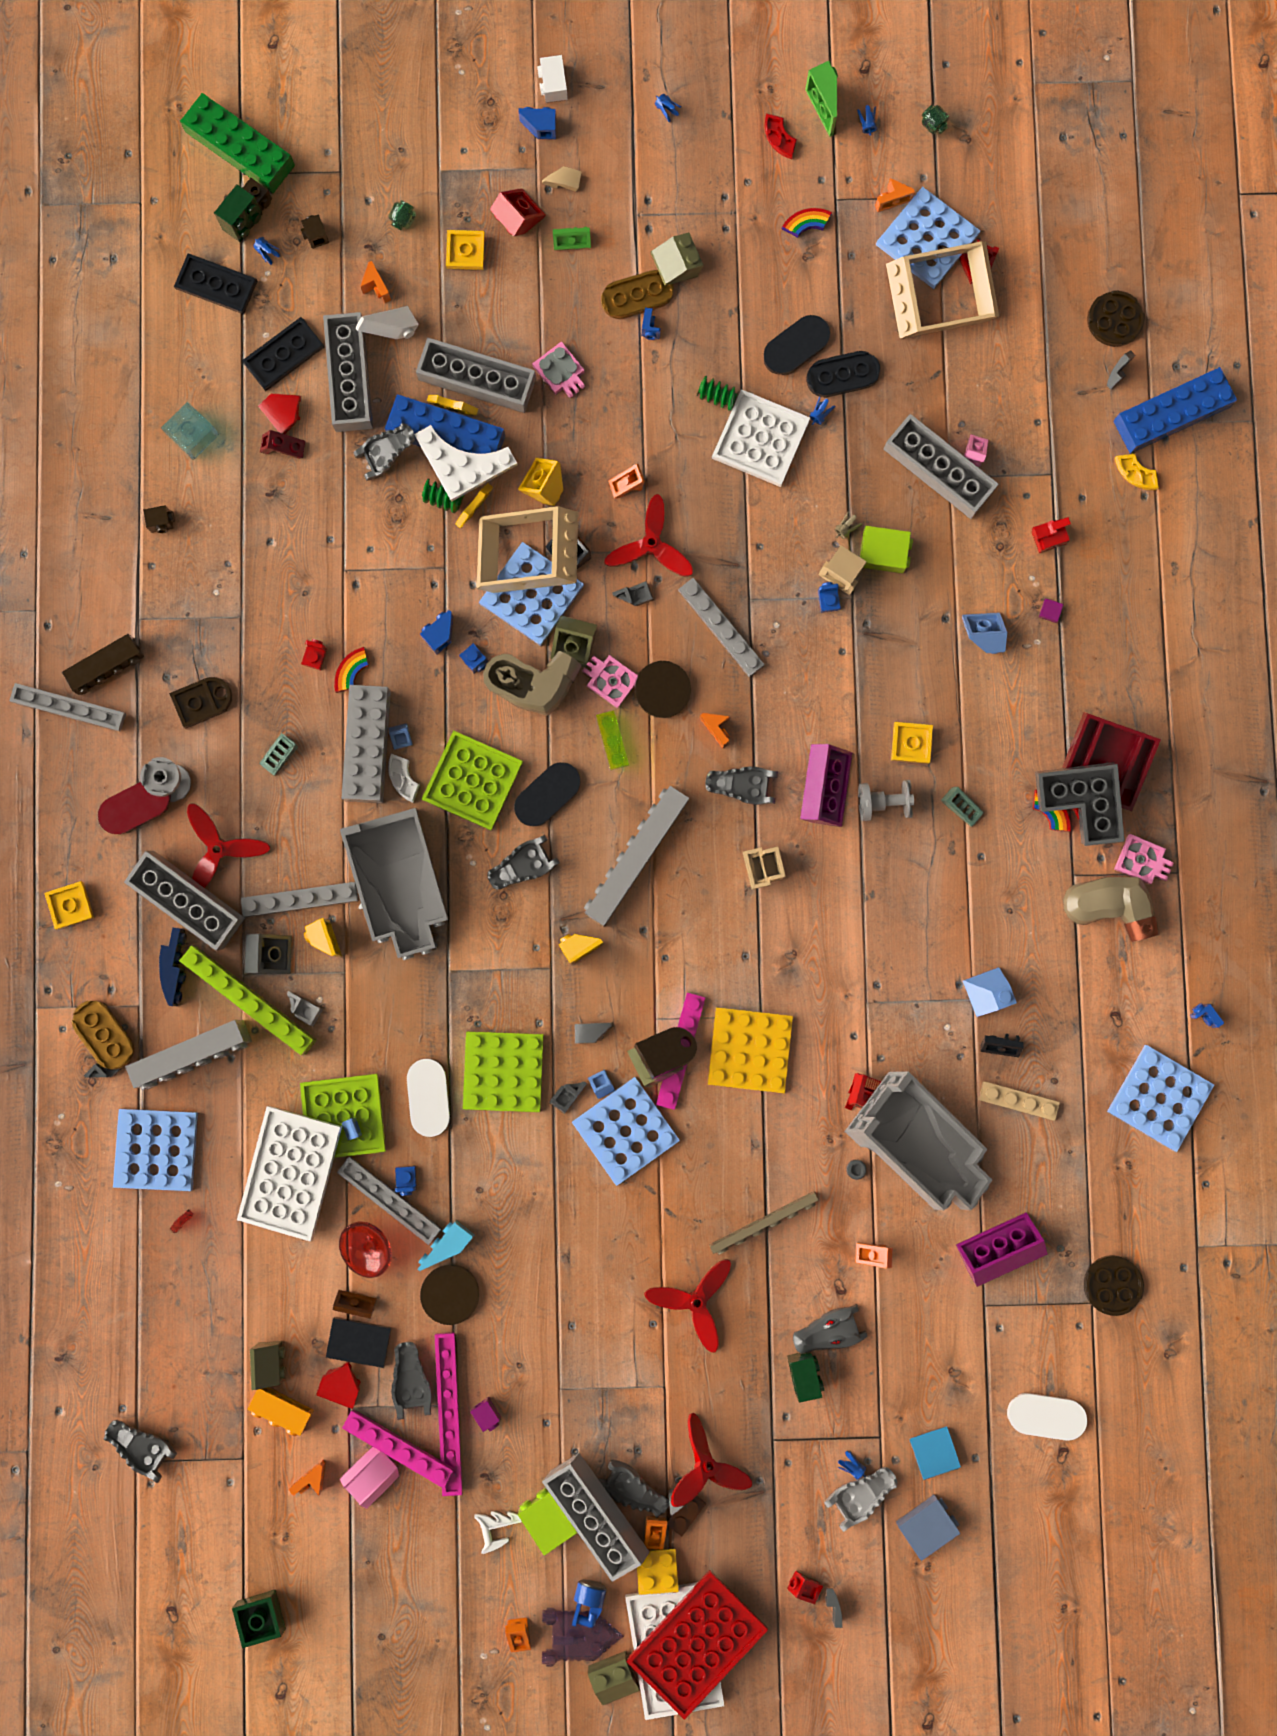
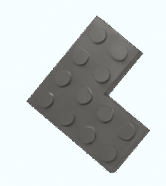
[1035,762,1125,846]

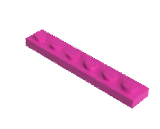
[656,993,705,1110]
[342,1409,454,1489]

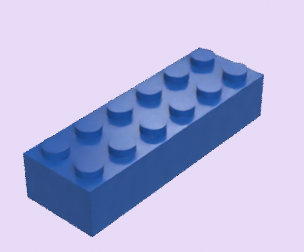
[1113,367,1237,454]
[385,394,506,454]

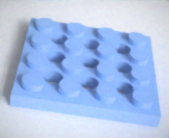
[876,187,980,289]
[479,542,584,646]
[1107,1045,1214,1152]
[572,1077,680,1186]
[113,1109,198,1191]

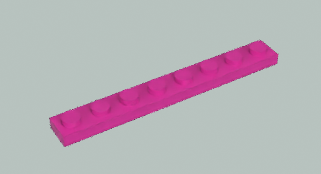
[435,1332,463,1496]

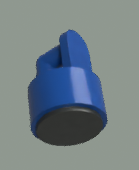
[572,1579,607,1628]

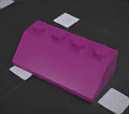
[800,744,853,827]
[956,1213,1048,1287]

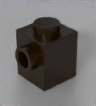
[242,177,272,212]
[301,214,329,249]
[143,505,175,533]

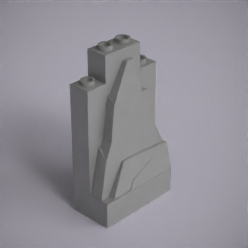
[340,808,448,960]
[844,1071,992,1211]

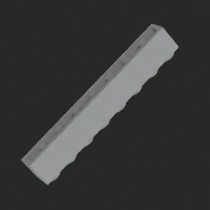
[584,786,689,927]

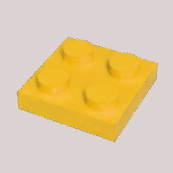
[446,230,485,270]
[891,722,933,764]
[44,881,94,930]
[637,1549,679,1595]

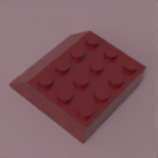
[1062,712,1161,812]

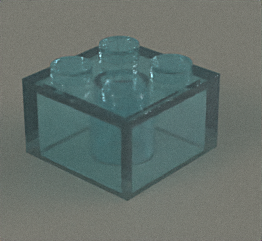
[161,402,219,460]

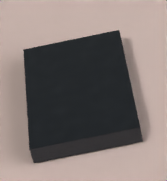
[325,1317,392,1368]

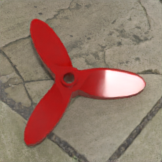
[604,494,693,577]
[187,803,271,888]
[644,1259,731,1353]
[671,1413,752,1507]

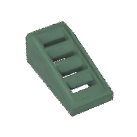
[259,733,298,776]
[941,787,984,827]

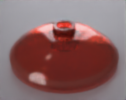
[339,1221,392,1278]

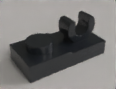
[980,1034,1024,1058]

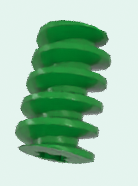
[697,376,739,411]
[422,479,464,513]

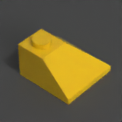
[518,458,563,506]
[304,918,342,958]
[559,934,604,965]

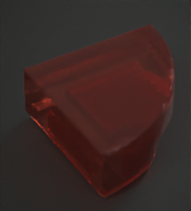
[170,1209,193,1234]

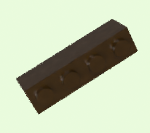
[62,634,144,695]

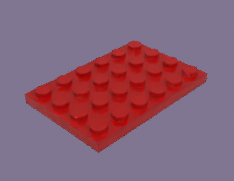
[626,1570,768,1720]

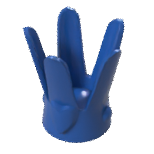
[655,94,682,122]
[857,105,877,136]
[254,237,280,265]
[809,396,836,425]
[838,1451,866,1480]

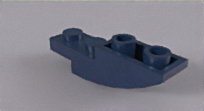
[159,927,186,1007]

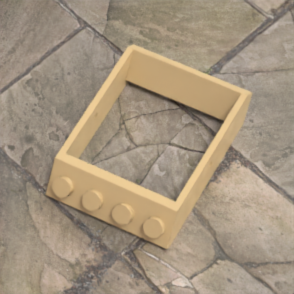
[886,241,999,339]
[477,506,578,593]

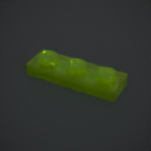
[596,710,629,771]

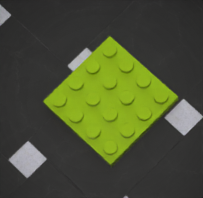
[422,730,523,831]
[463,1032,544,1112]
[300,1074,386,1158]

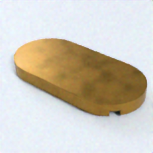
[601,270,674,319]
[72,1001,134,1070]

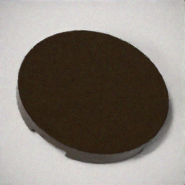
[1087,290,1145,347]
[634,661,691,718]
[1084,1255,1144,1316]
[420,1265,479,1325]

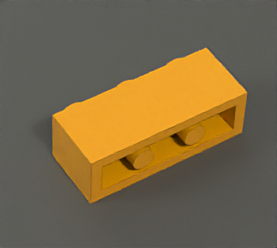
[247,1387,314,1436]

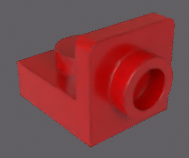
[301,639,327,671]
[787,1571,823,1605]

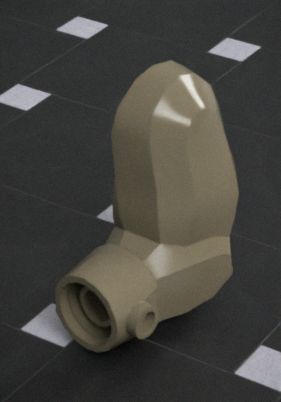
[483,651,581,716]

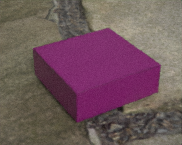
[1039,598,1063,623]

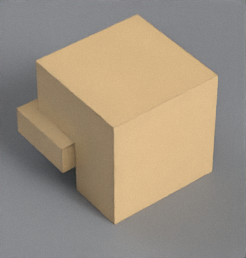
[818,545,866,595]
[743,847,786,890]

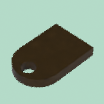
[169,677,232,729]
[634,1027,697,1080]

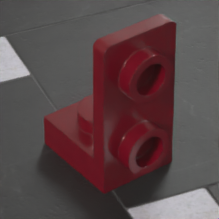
[260,430,305,459]

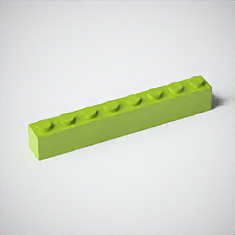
[179,946,317,1055]

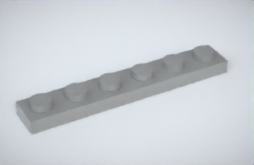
[678,578,764,677]
[9,683,126,732]
[241,882,358,917]
[337,1156,442,1245]

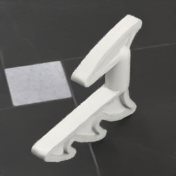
[474,1511,522,1554]

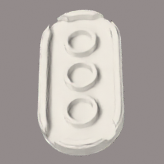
[407,1059,450,1137]
[1007,1393,1087,1440]

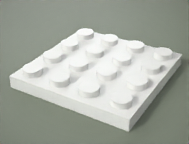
[712,389,810,487]

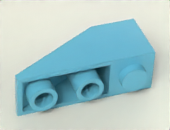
[418,1220,474,1271]

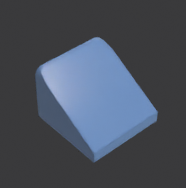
[389,723,413,750]
[588,1070,615,1099]
[342,1117,362,1140]

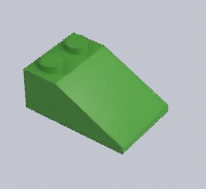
[805,61,838,137]

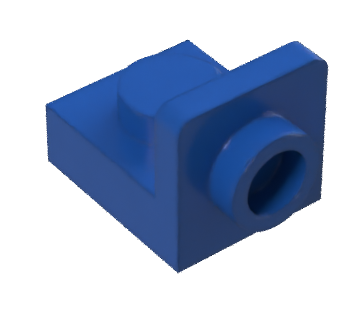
[641,308,661,340]
[818,582,841,613]
[459,643,488,673]
[1190,1003,1224,1028]
[395,1166,417,1196]

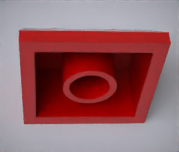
[490,188,546,236]

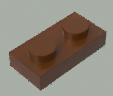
[333,1290,377,1319]
[667,1496,706,1537]

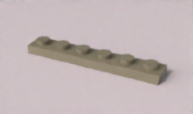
[709,1192,818,1255]

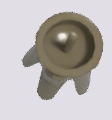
[835,511,862,539]

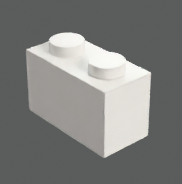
[537,55,568,103]

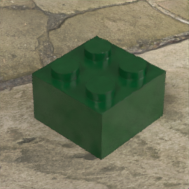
[214,184,262,242]
[787,1352,825,1403]
[232,1589,286,1649]

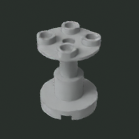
[140,757,191,802]
[858,780,914,821]

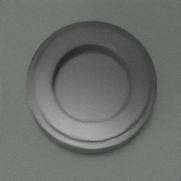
[846,1160,866,1180]

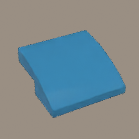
[909,1426,961,1480]

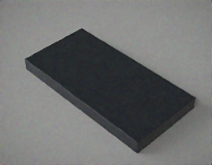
[174,253,258,315]
[242,317,324,391]

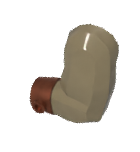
[1063,877,1159,942]

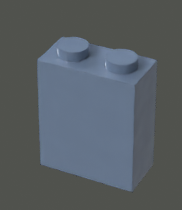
[896,1495,960,1561]

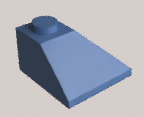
[962,613,1007,654]
[963,967,1017,1017]

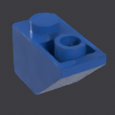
[518,107,556,139]
[420,610,453,655]

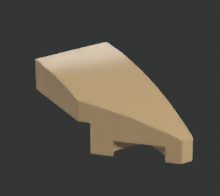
[542,166,581,192]

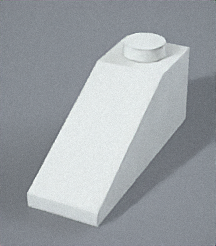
[356,306,419,339]

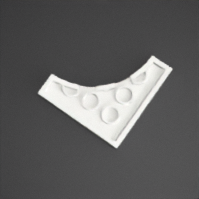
[414,425,518,502]

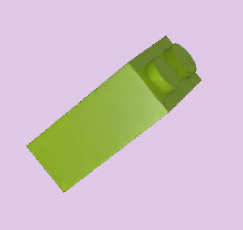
[860,526,913,574]
[518,1488,577,1556]

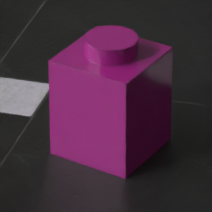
[470,1397,501,1432]

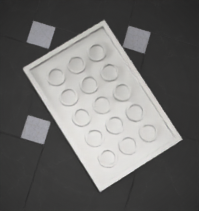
[237,1106,342,1241]
[625,1582,724,1720]

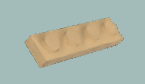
[978,1081,1060,1121]

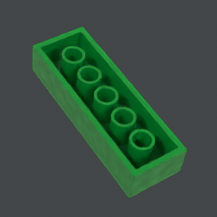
[180,93,295,194]

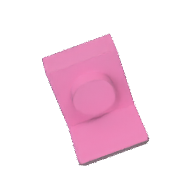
[964,434,988,467]

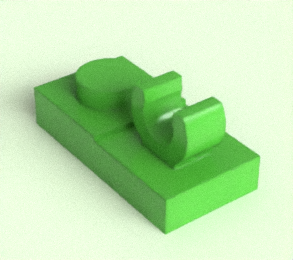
[553,227,591,250]

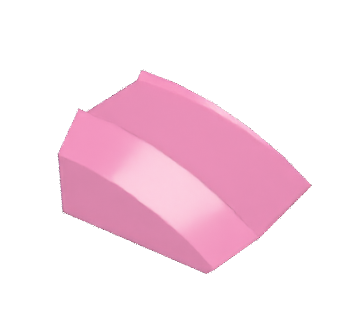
[340,1447,399,1509]

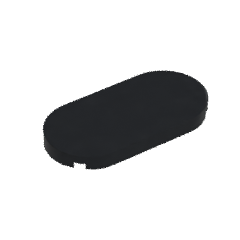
[763,315,830,375]
[806,351,880,398]
[514,762,580,826]

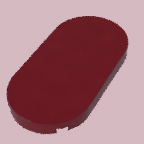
[98,782,171,835]

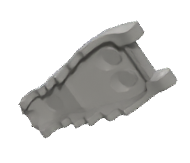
[824,1467,897,1532]

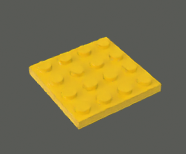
[707,1007,793,1093]

